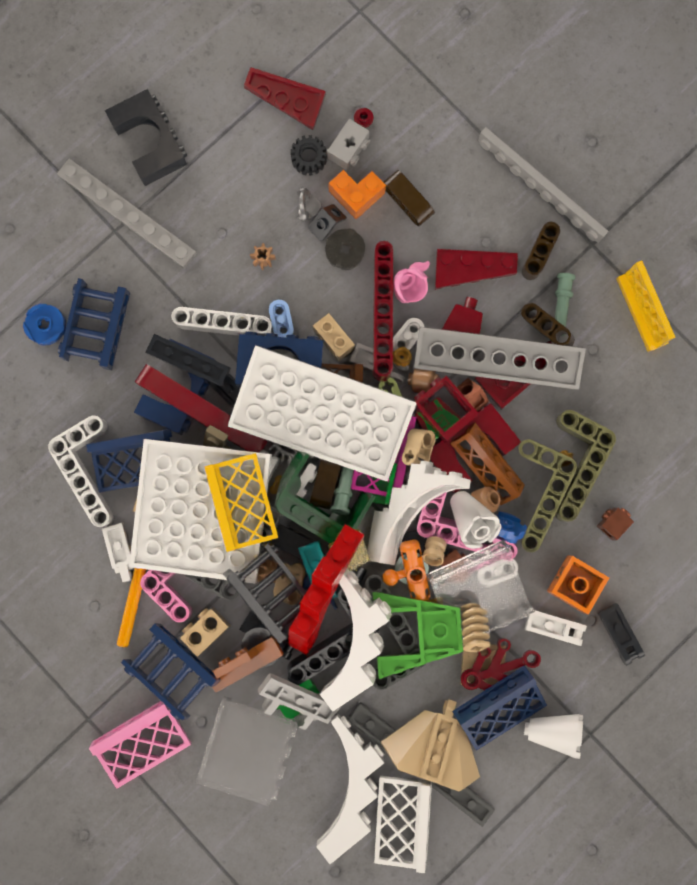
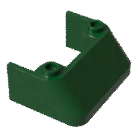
[275,451,376,545]

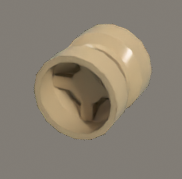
[423,536,447,566]

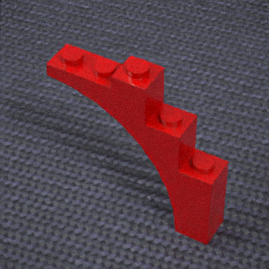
[289,524,364,655]

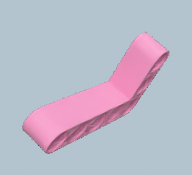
[417,492,517,560]
[140,570,192,622]

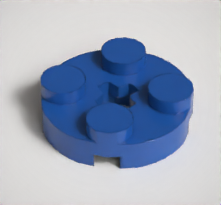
[23,304,66,345]
[496,511,527,544]

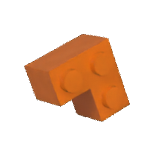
[328,170,386,220]

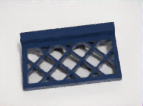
[86,429,172,493]
[452,666,547,751]

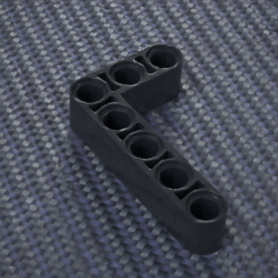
[287,584,379,685]

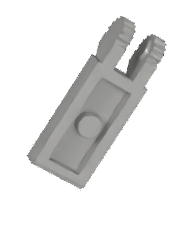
[350,343,410,383]

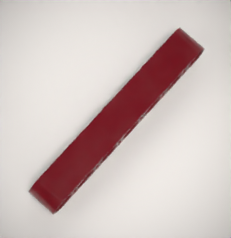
[373,241,393,382]
[135,364,268,453]

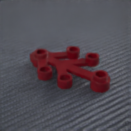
[460,638,541,691]

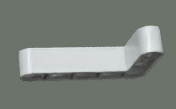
[171,307,273,336]
[48,416,114,527]

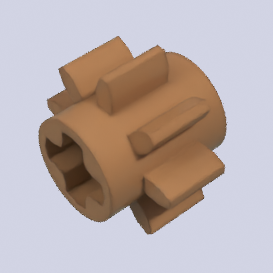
[250,243,276,270]
[257,559,278,586]

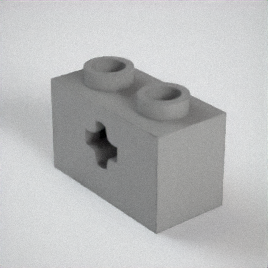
[327,118,371,171]

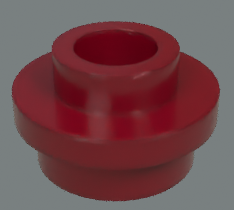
[354,108,374,128]

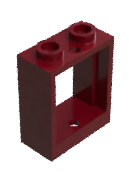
[414,376,479,443]

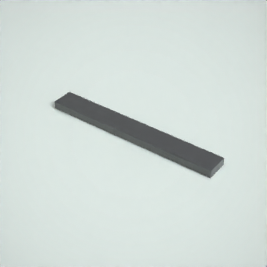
[347,702,495,827]

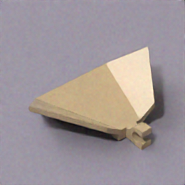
[381,699,480,791]

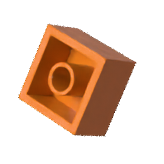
[547,555,609,615]

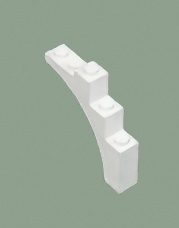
[366,461,471,565]
[320,568,392,712]
[317,713,385,864]

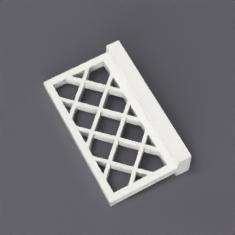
[374,776,432,873]

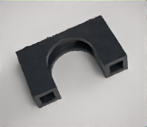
[104,89,187,186]

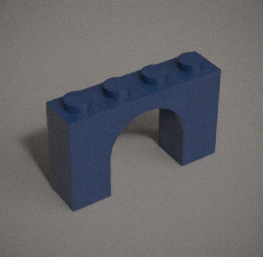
[235,331,323,387]
[134,339,216,435]

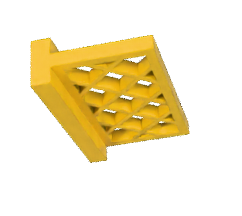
[616,260,675,352]
[204,453,278,552]

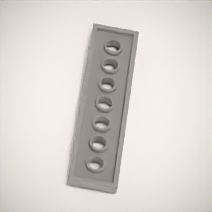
[414,326,586,390]

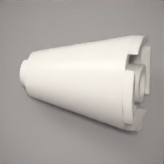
[450,491,501,549]
[524,714,583,759]

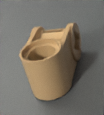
[402,428,436,466]
[273,563,305,605]

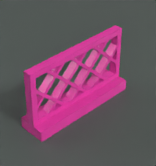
[351,416,417,498]

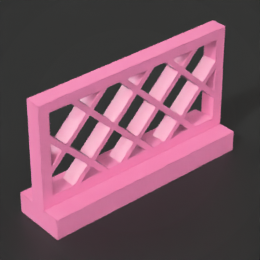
[89,701,191,789]

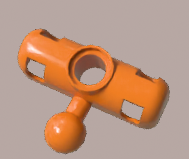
[382,540,430,601]

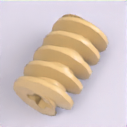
[460,603,490,652]

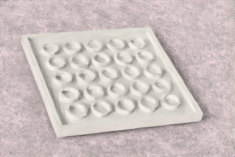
[129,439,272,584]

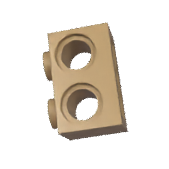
[313,313,355,362]
[180,607,231,657]

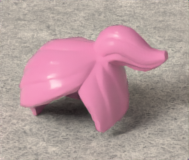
[393,261,430,303]

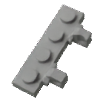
[257,673,340,730]

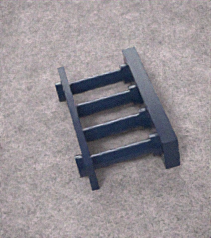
[58,278,130,371]
[121,623,221,721]

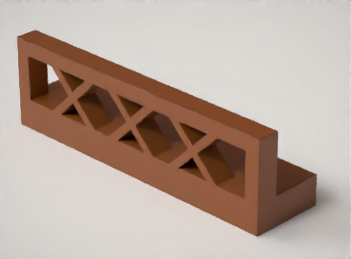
[450,423,525,506]

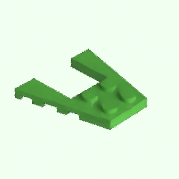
[373,592,463,679]

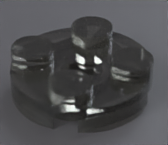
[325,229,365,270]

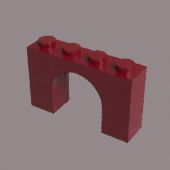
[430,403,521,494]

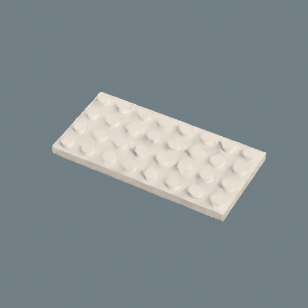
[228,345,416,481]

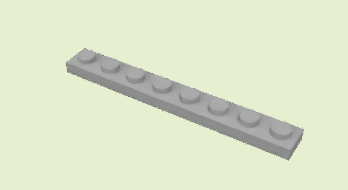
[478,127,609,243]
[57,159,197,269]

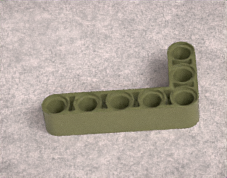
[556,410,616,522]
[519,439,577,552]

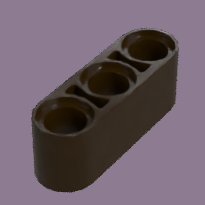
[383,170,435,226]
[522,221,561,280]
[521,303,575,346]
[310,459,341,510]

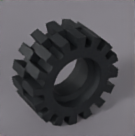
[290,135,327,176]

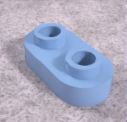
[269,300,294,337]

